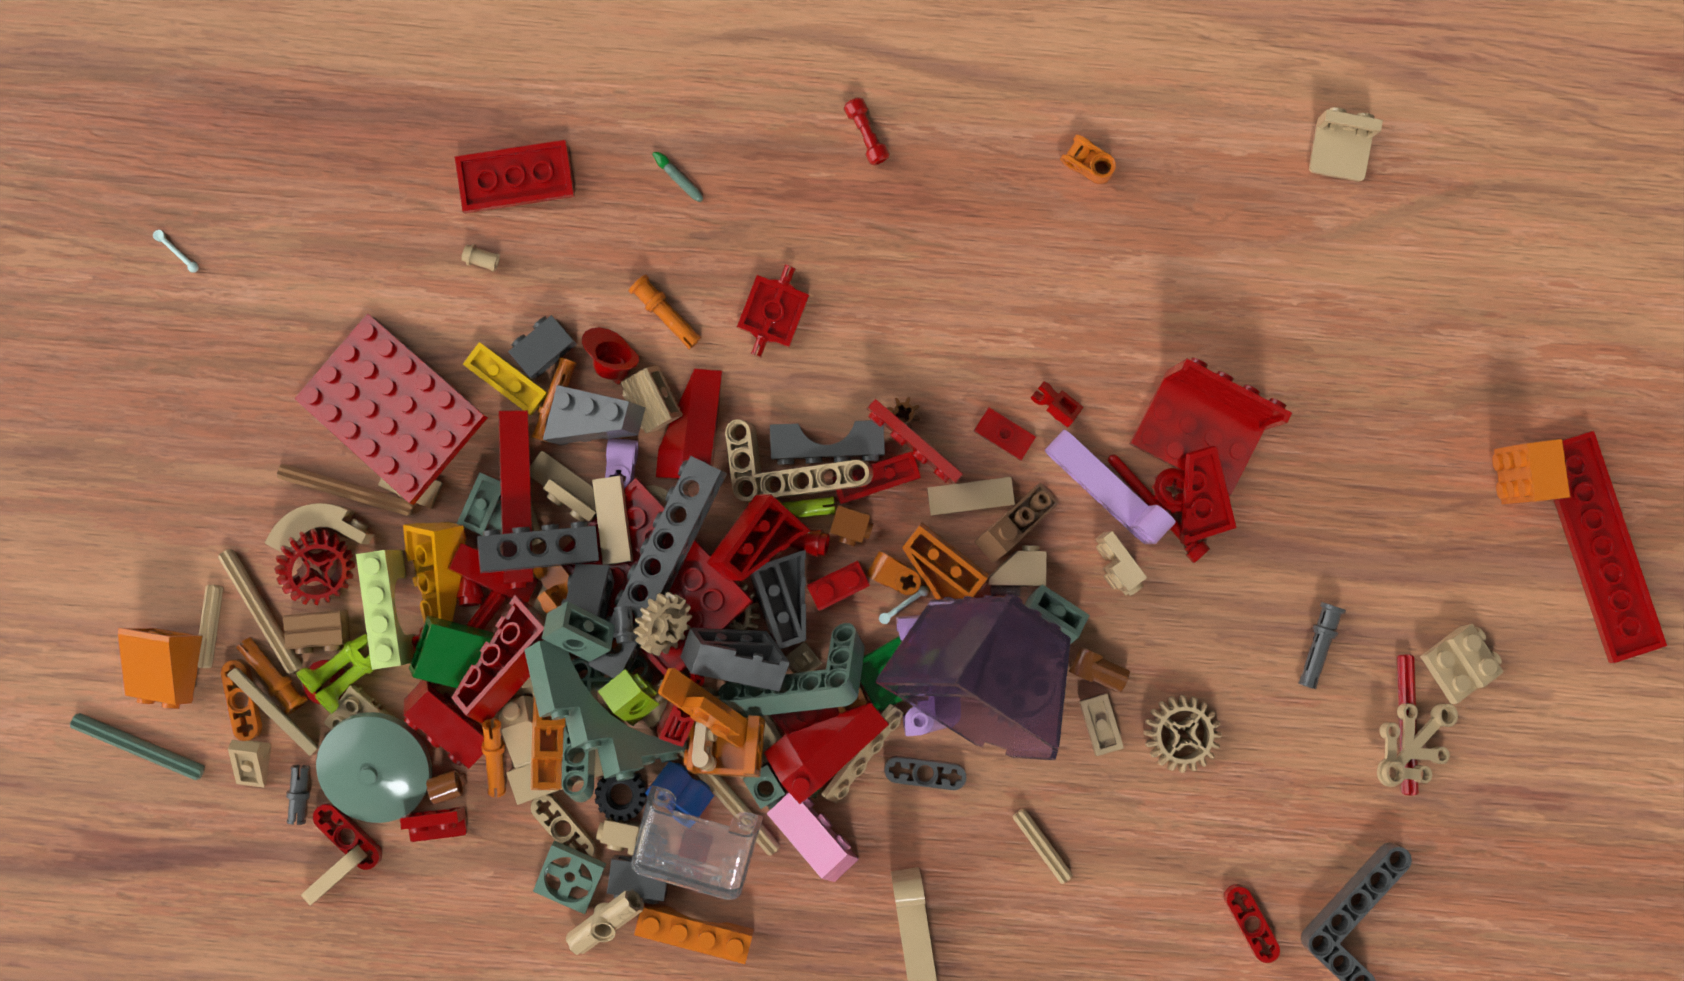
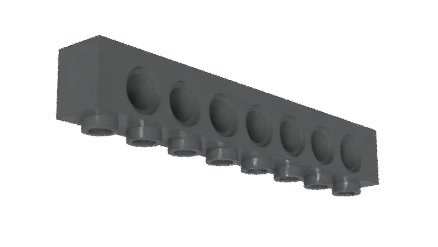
[588,456,727,678]

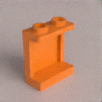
[684,715,765,778]

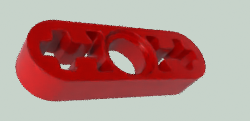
[313,803,383,870]
[1224,884,1280,963]

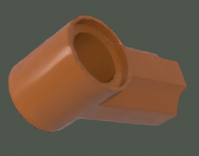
[1069,646,1130,693]
[426,769,467,804]

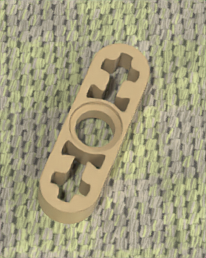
[531,794,596,857]
[301,845,367,906]

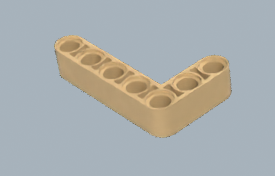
[725,419,873,501]
[891,867,937,981]

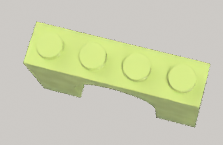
[356,550,415,670]

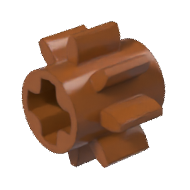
[887,397,920,430]

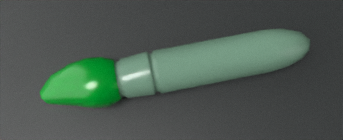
[652,152,703,202]

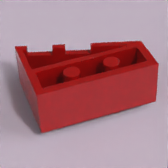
[707,494,810,581]
[403,680,484,769]

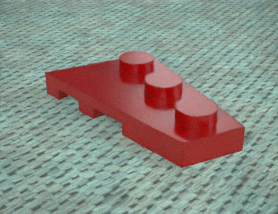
[1180,446,1237,544]

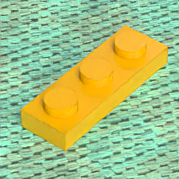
[463,342,547,416]

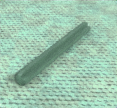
[70,713,205,780]

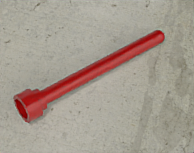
[1108,454,1210,563]

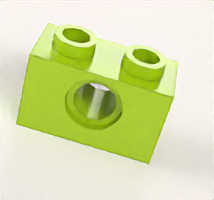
[598,669,660,726]

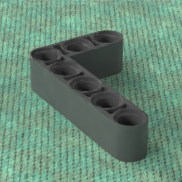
[1301,842,1412,981]

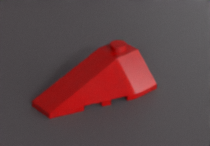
[656,368,723,479]
[764,702,889,805]

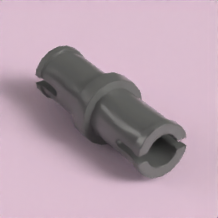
[286,765,310,825]

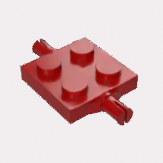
[737,265,810,358]

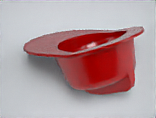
[582,327,639,385]

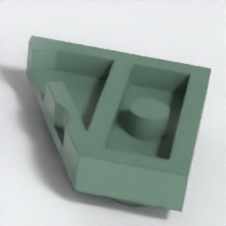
[457,472,502,536]

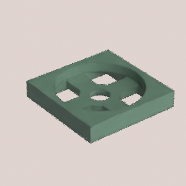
[533,841,607,914]

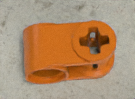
[1060,135,1116,184]
[865,551,921,595]

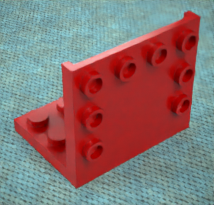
[1129,357,1292,495]

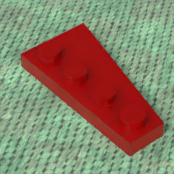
[866,399,963,483]

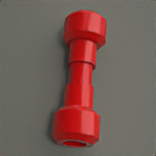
[843,97,890,165]

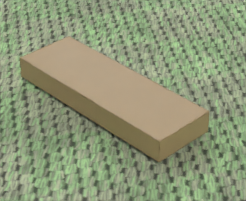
[592,476,633,565]
[927,477,1015,516]

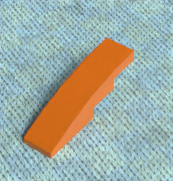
[531,695,565,790]

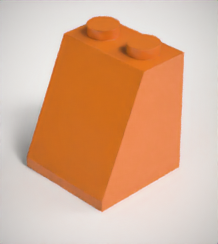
[118,628,203,709]

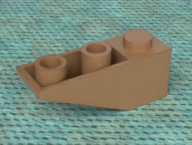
[974,482,1059,563]

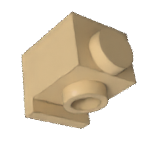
[596,817,642,855]

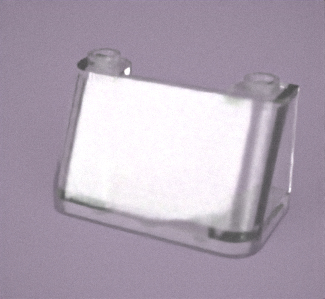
[631,785,763,900]

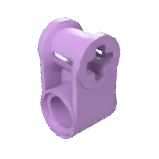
[605,438,638,489]

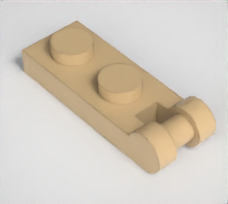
[692,687,720,772]

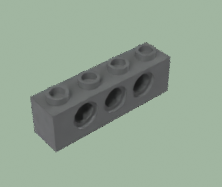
[477,522,599,573]

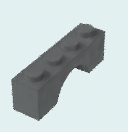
[770,420,885,465]

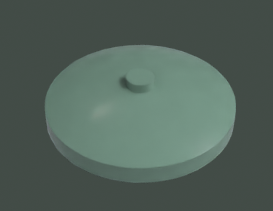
[316,712,432,823]

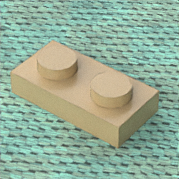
[1079,693,1124,756]

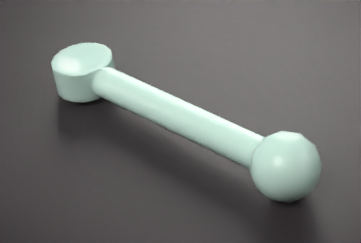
[153,230,199,273]
[879,585,929,624]

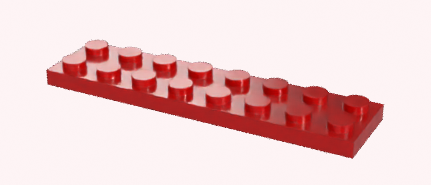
[1553,431,1667,663]

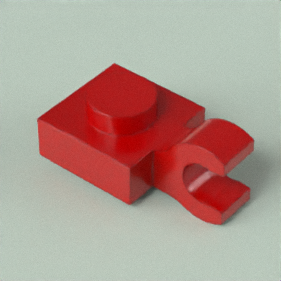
[1030,381,1084,428]

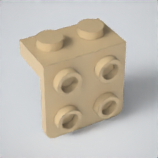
[1309,107,1383,182]

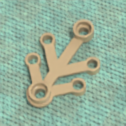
[1377,703,1458,787]

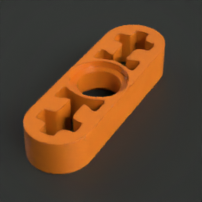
[221,659,262,741]

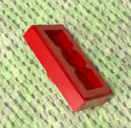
[973,407,1036,461]

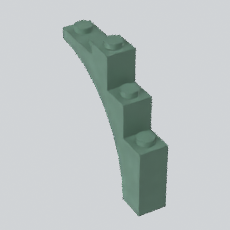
[524,640,687,781]

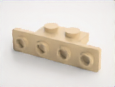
[530,451,597,522]
[822,704,904,803]

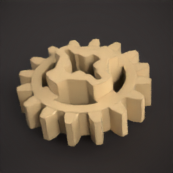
[634,592,692,656]

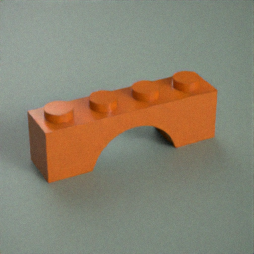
[634,903,754,964]

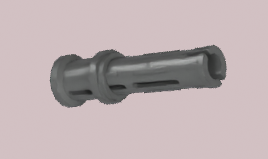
[1298,602,1346,689]

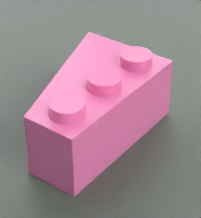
[767,793,859,882]

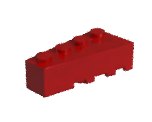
[451,595,545,723]

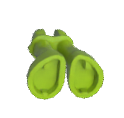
[296,633,374,714]

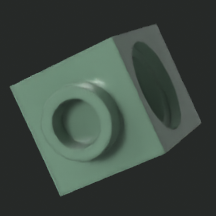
[743,762,786,809]

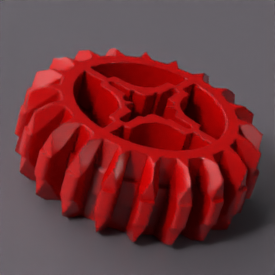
[274,529,355,606]

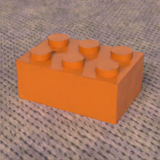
[1492,439,1570,504]

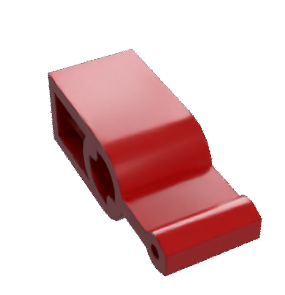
[656,673,704,747]

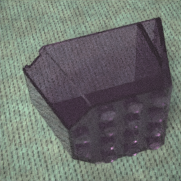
[876,594,1071,760]

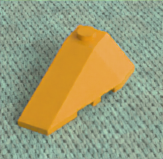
[403,522,466,624]

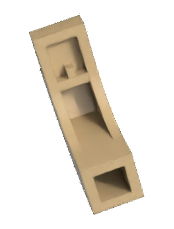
[265,503,374,554]

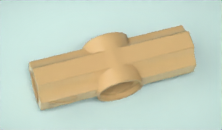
[566,889,644,955]

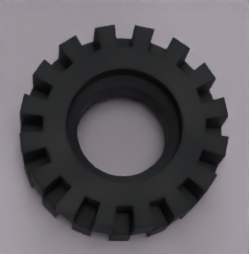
[594,772,647,821]

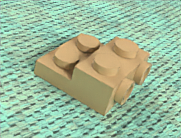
[1095,531,1147,596]
[1420,624,1504,704]

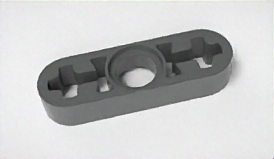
[884,756,966,790]

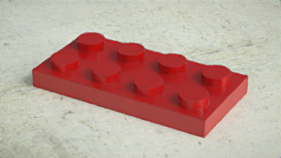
[454,140,575,214]

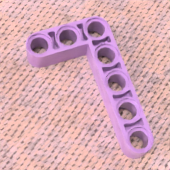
[1045,430,1176,544]

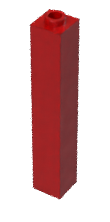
[498,410,533,589]

